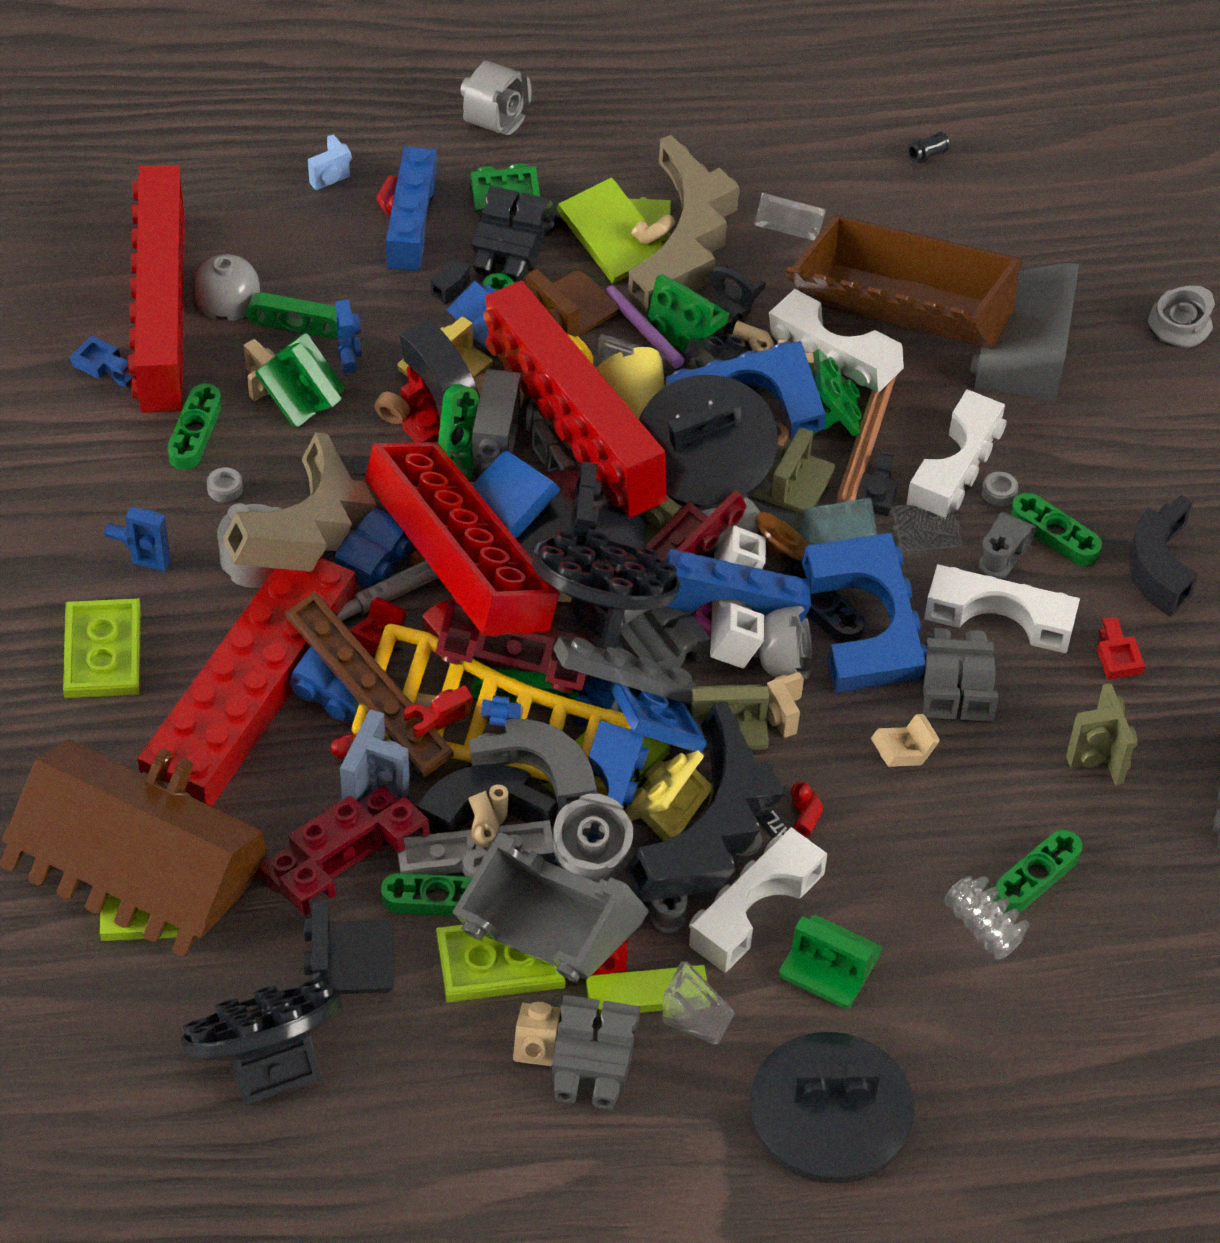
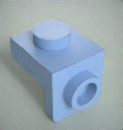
[308,134,352,190]

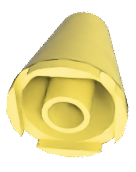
[596,347,665,419]

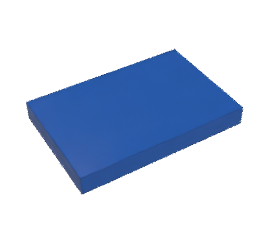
[472,449,561,539]
[607,681,707,753]

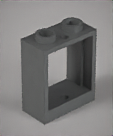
[472,369,521,479]

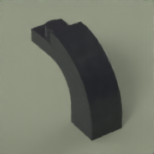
[399,319,480,445]
[1129,495,1198,617]
[417,764,556,834]

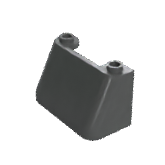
[970,262,1079,402]
[452,832,649,982]

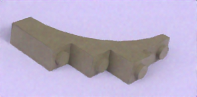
[628,134,740,314]
[223,432,376,572]

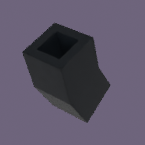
[430,259,470,305]

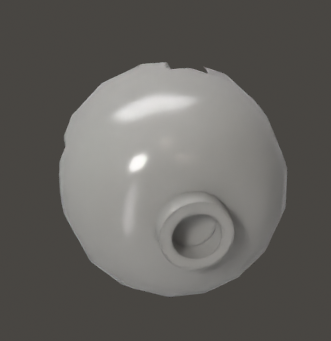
[193,254,260,321]
[753,606,812,679]

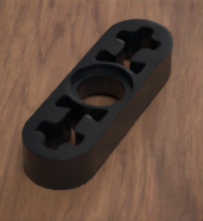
[783,563,865,643]

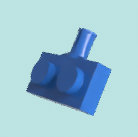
[335,299,362,373]
[104,506,171,572]

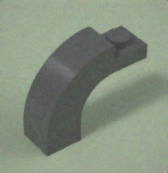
[469,719,597,812]

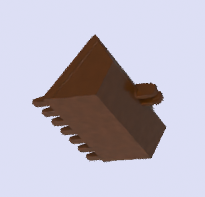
[786,215,1022,349]
[0,739,270,957]

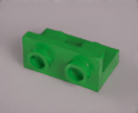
[469,163,540,214]

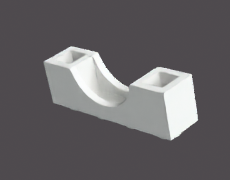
[769,289,904,393]
[906,389,1007,521]
[710,525,766,669]
[924,564,1080,654]
[689,827,827,973]

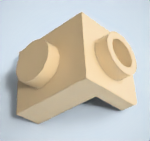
[243,339,275,401]
[767,672,804,738]
[871,714,939,767]
[513,1002,561,1066]

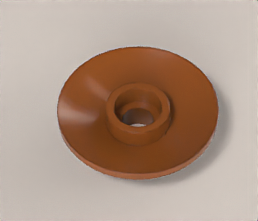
[755,512,810,561]

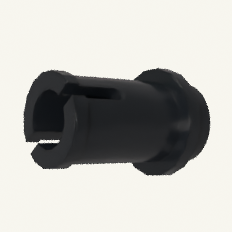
[907,131,950,164]

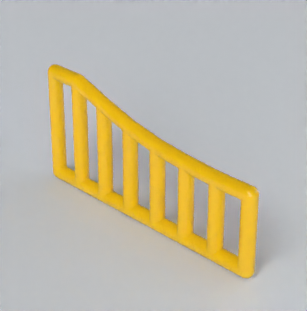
[352,624,632,795]

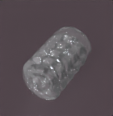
[944,876,1030,960]

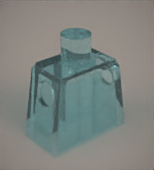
[802,498,877,545]

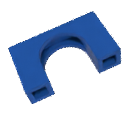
[666,341,825,438]
[802,533,928,693]

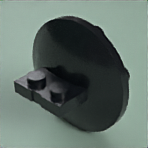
[639,375,778,509]
[516,462,646,558]
[532,531,681,650]
[181,979,343,1106]
[750,1032,914,1183]

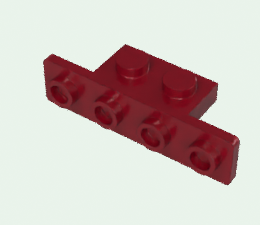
[645,490,747,562]

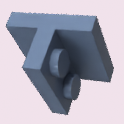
[340,709,410,801]

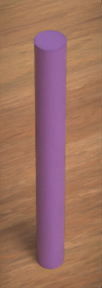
[605,286,684,368]

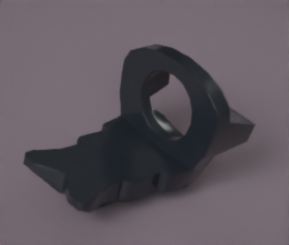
[710,264,766,337]

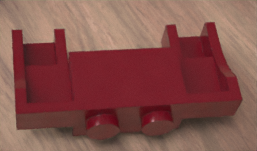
[435,601,592,692]
[258,785,430,916]

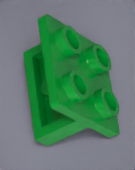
[647,274,730,353]
[255,333,345,428]
[813,349,862,437]
[779,915,882,1009]

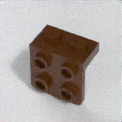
[526,269,618,337]

